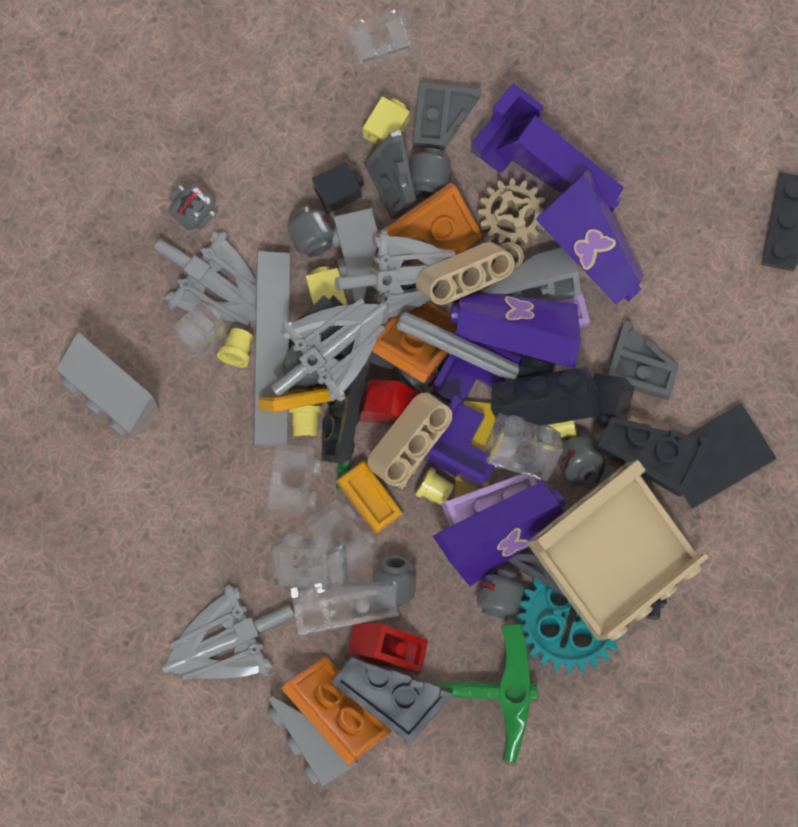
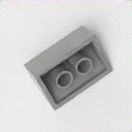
[56,333,159,439]

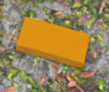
[258,386,332,412]
[336,461,403,534]

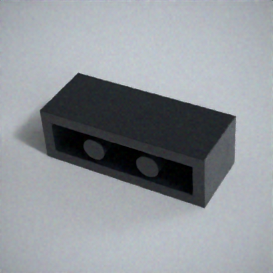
[491,366,599,433]

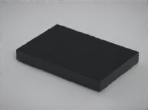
[683,403,777,509]

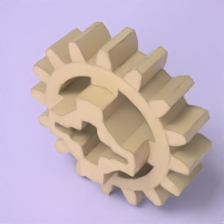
[477,178,546,248]

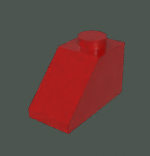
[359,380,419,424]
[347,622,428,673]

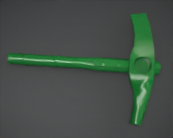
[432,623,538,763]

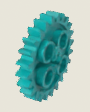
[516,579,623,676]

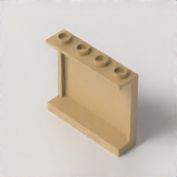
[526,460,709,641]

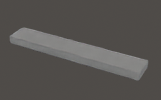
[253,251,290,447]

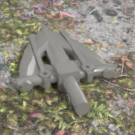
[335,230,468,325]
[154,231,256,327]
[271,298,388,402]
[162,585,295,681]

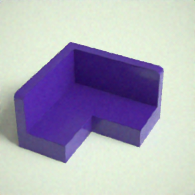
[471,83,544,173]
[432,338,522,404]
[424,395,498,489]

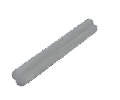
[397,312,520,380]

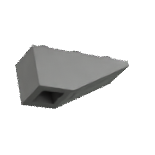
[332,208,379,305]
[267,697,358,788]

